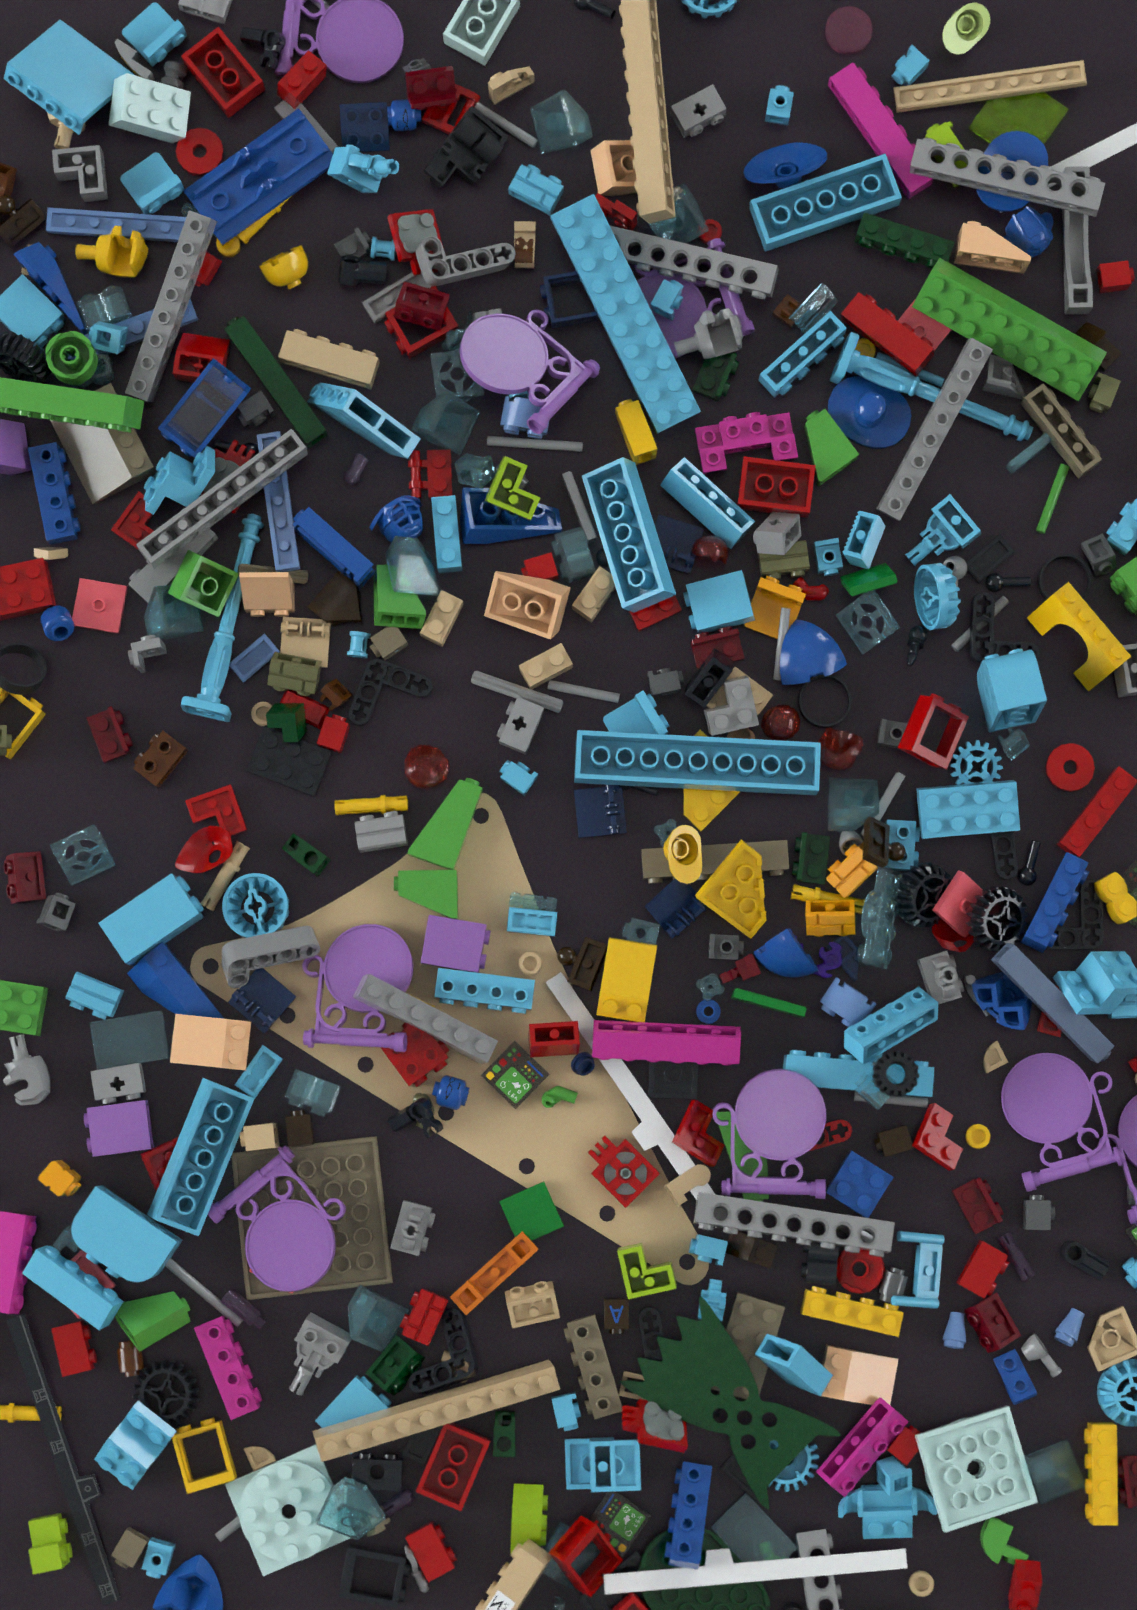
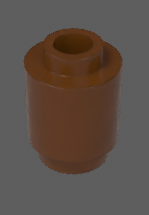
[117,1340,144,1377]

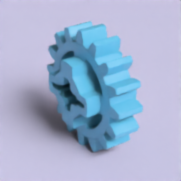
[949,740,1003,785]
[698,1279,726,1322]

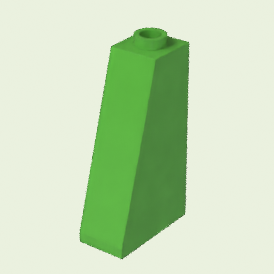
[407,778,483,870]
[716,1112,769,1202]

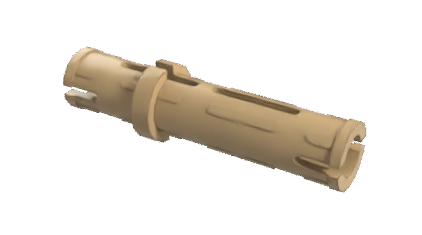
[201,841,250,911]

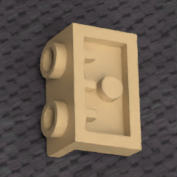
[505,1281,560,1328]

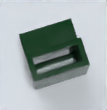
[266,703,307,742]

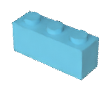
[431,495,462,573]

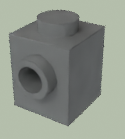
[1023,1195,1055,1230]

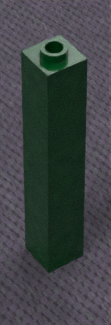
[224,315,328,449]

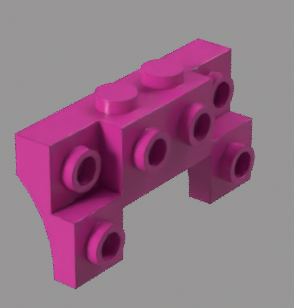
[695,412,798,474]

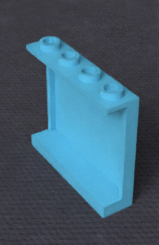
[3,20,134,135]

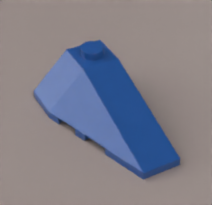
[14,242,87,335]
[460,487,562,544]
[127,942,225,1019]

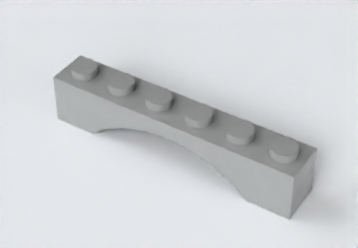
[1062,167,1093,315]
[352,974,498,1064]

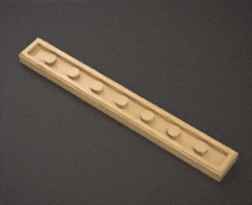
[894,60,1087,113]

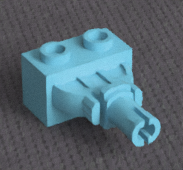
[327,144,399,193]
[905,494,982,566]

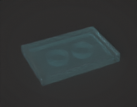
[90,1010,170,1070]
[711,1493,798,1583]

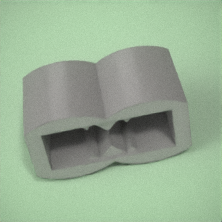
[178,0,232,24]

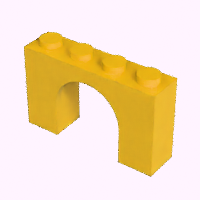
[1027,582,1131,691]

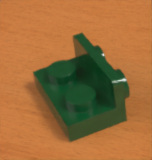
[692,352,739,402]
[792,832,830,885]
[366,1335,425,1396]

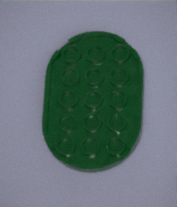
[638,1529,771,1610]

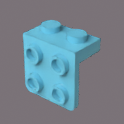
[122,2,187,67]
[120,152,185,214]
[603,691,669,735]

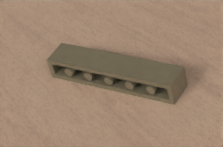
[641,840,789,884]

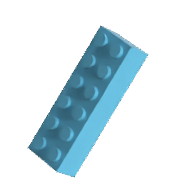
[749,154,902,252]
[582,457,676,613]
[783,1050,934,1097]
[147,1078,254,1236]

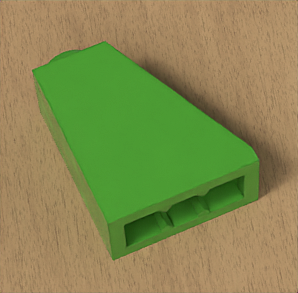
[804,409,859,486]
[373,564,426,629]
[394,870,458,920]
[115,1291,191,1352]

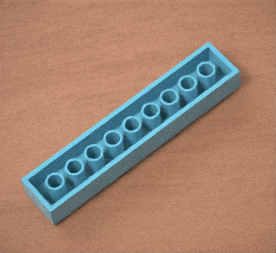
[550,194,701,434]
[574,730,821,795]

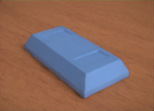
[229,633,280,683]

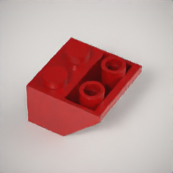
[172,333,231,385]

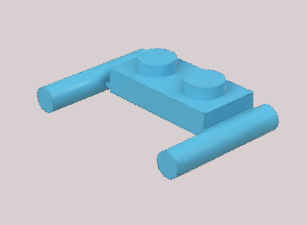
[891,1231,945,1309]

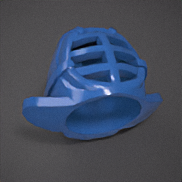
[1003,206,1053,258]
[369,495,423,548]

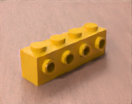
[800,1286,904,1337]
[1084,1422,1118,1526]

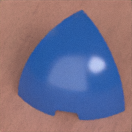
[780,620,847,685]
[752,929,819,978]
[972,972,1032,1030]
[153,1554,223,1610]

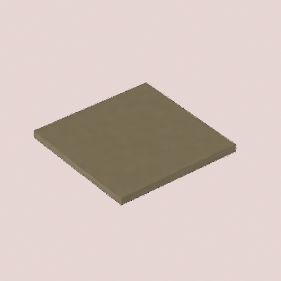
[231,1136,393,1300]

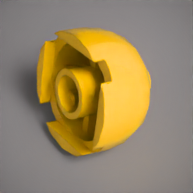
[259,245,308,289]

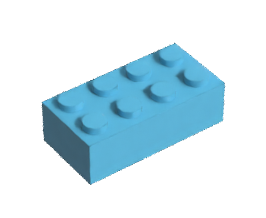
[916,780,1020,839]

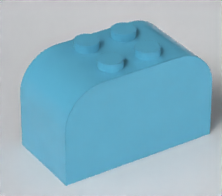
[977,649,1047,732]
[72,1185,183,1282]

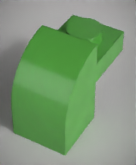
[980,1517,1029,1565]

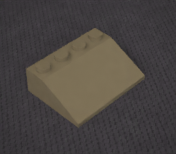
[51,383,157,505]

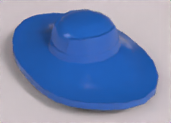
[976,131,1048,212]
[744,142,828,189]
[827,376,911,449]

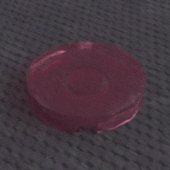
[825,6,872,54]

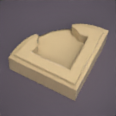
[34,547,68,560]
[983,1041,1008,1073]
[244,1446,276,1471]

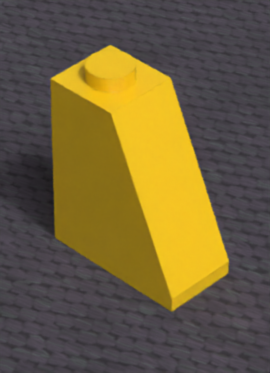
[615,399,657,465]

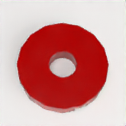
[176,128,224,176]
[1045,743,1095,792]
[836,1249,885,1294]

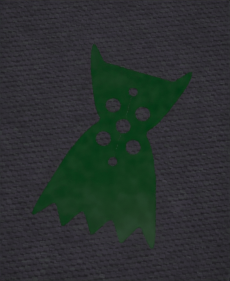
[620,1297,841,1510]

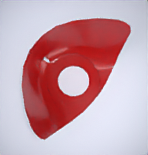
[175,826,233,873]
[932,919,974,952]

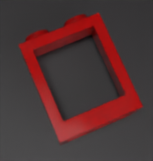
[384,286,459,359]
[898,693,969,770]
[548,1516,623,1598]

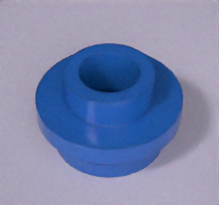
[696,999,721,1024]

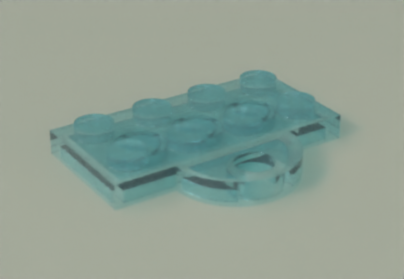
[861,867,903,969]

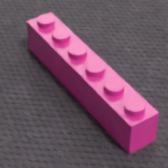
[828,63,933,200]
[592,1020,741,1066]

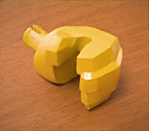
[76,225,149,278]

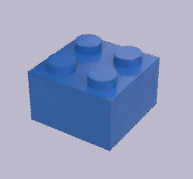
[826,1150,893,1218]

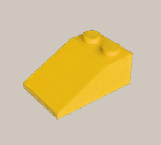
[596,937,657,1022]

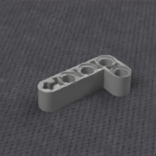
[416,236,516,286]
[222,926,320,988]

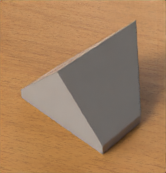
[982,354,1026,400]

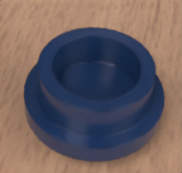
[571,1052,595,1076]

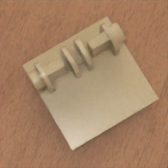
[280,617,331,668]

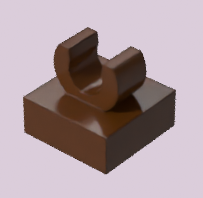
[772,294,806,329]
[320,679,353,711]

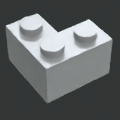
[52,145,108,202]
[704,675,759,736]

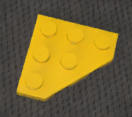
[683,730,741,832]
[695,839,766,939]

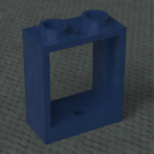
[540,271,600,329]

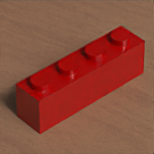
[841,292,934,376]
[1056,766,1137,858]

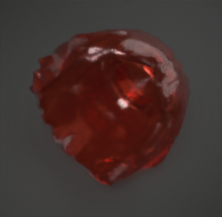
[818,728,864,770]
[405,744,450,789]

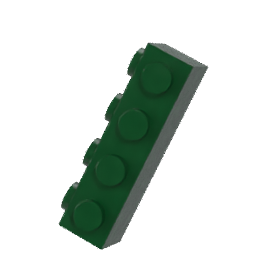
[854,212,955,269]

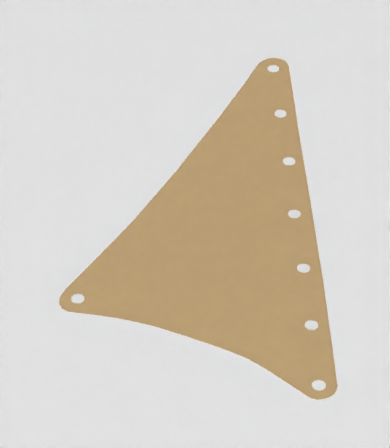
[190,793,709,1285]

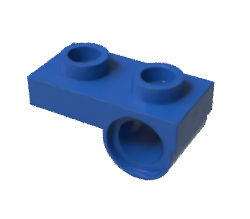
[993,1349,1037,1405]

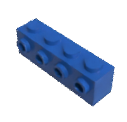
[28,442,81,545]
[1021,852,1089,953]
[665,1462,712,1570]

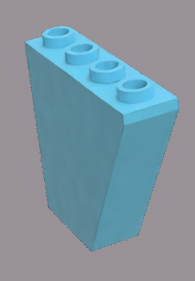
[307,382,421,459]

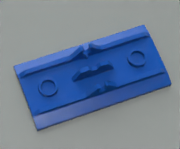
[184,108,333,245]

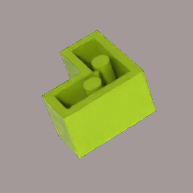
[485,456,540,520]
[617,1243,677,1299]
[511,1484,548,1553]
[28,1513,73,1574]

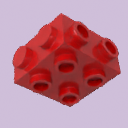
[380,1022,450,1088]

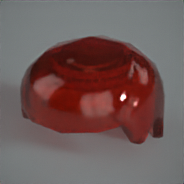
[692,535,728,564]
[761,704,801,741]

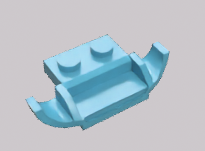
[838,1485,937,1539]

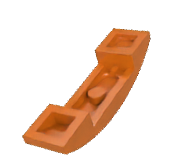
[450,1231,539,1315]

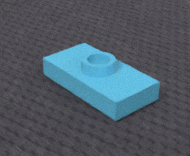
[507,907,558,937]
[235,1045,283,1099]

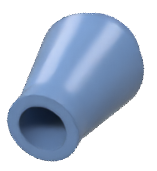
[1054,1308,1085,1347]
[942,1312,967,1349]

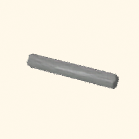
[471,671,563,713]

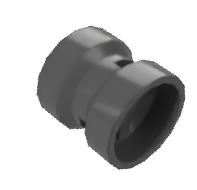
[160,61,188,89]

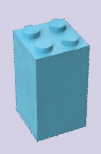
[99,873,204,966]

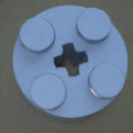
[500,396,550,439]
[820,977,877,1027]

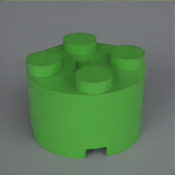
[46,331,98,386]

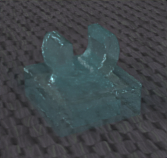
[998,727,1030,761]
[53,1223,79,1252]

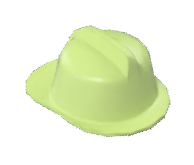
[942,3,990,55]

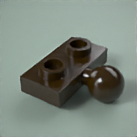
[0,195,47,248]
[862,816,906,868]
[557,937,608,991]

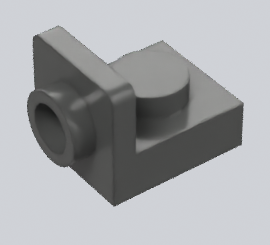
[334,227,372,258]
[1081,534,1116,577]

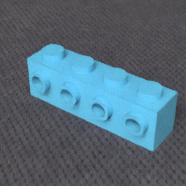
[758,311,847,398]
[660,457,755,549]
[434,968,535,1014]
[844,987,938,1064]
[22,1245,124,1330]

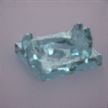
[430,350,484,403]
[836,590,900,655]
[50,824,115,886]

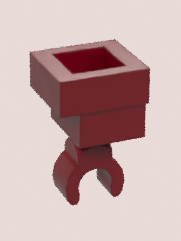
[720,953,761,984]

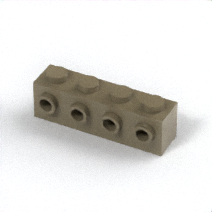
[1020,383,1102,479]
[564,1314,622,1419]

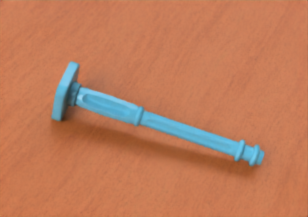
[829,332,1033,441]
[180,514,264,722]

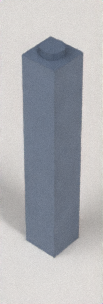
[991,942,1114,1063]

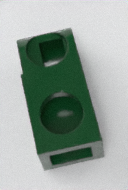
[281,833,331,877]
[493,1411,515,1458]

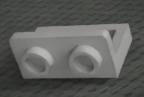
[128,635,167,673]

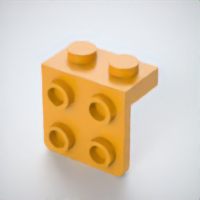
[744,576,806,639]

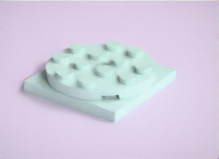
[915,1406,1038,1532]
[225,1444,355,1576]

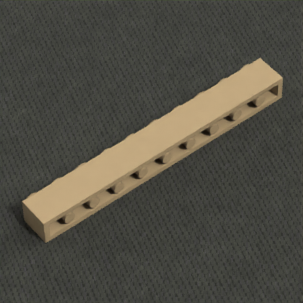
[619,0,676,224]
[312,1360,560,1462]

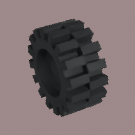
[872,1051,920,1097]

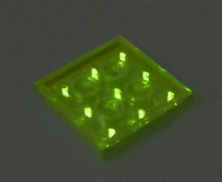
[969,70,1068,144]

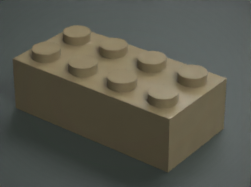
[711,1291,785,1399]

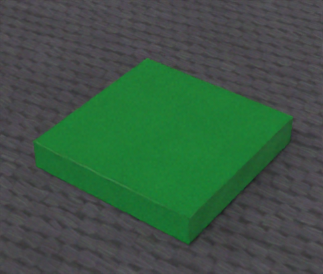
[840,563,897,596]
[499,1181,564,1241]

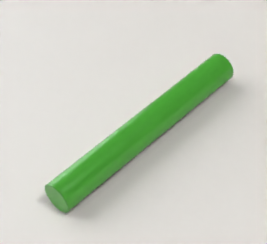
[1036,464,1069,534]

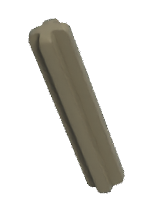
[237,564,308,584]

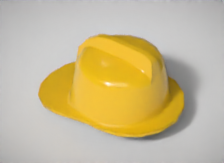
[663,825,702,884]

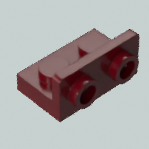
[405,66,458,110]
[394,281,450,330]
[691,626,744,670]
[87,706,133,763]
[4,851,46,904]
[951,1177,1004,1234]
[964,1292,1021,1353]
[1117,1454,1137,1509]

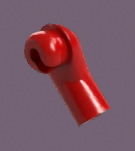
[792,577,829,601]

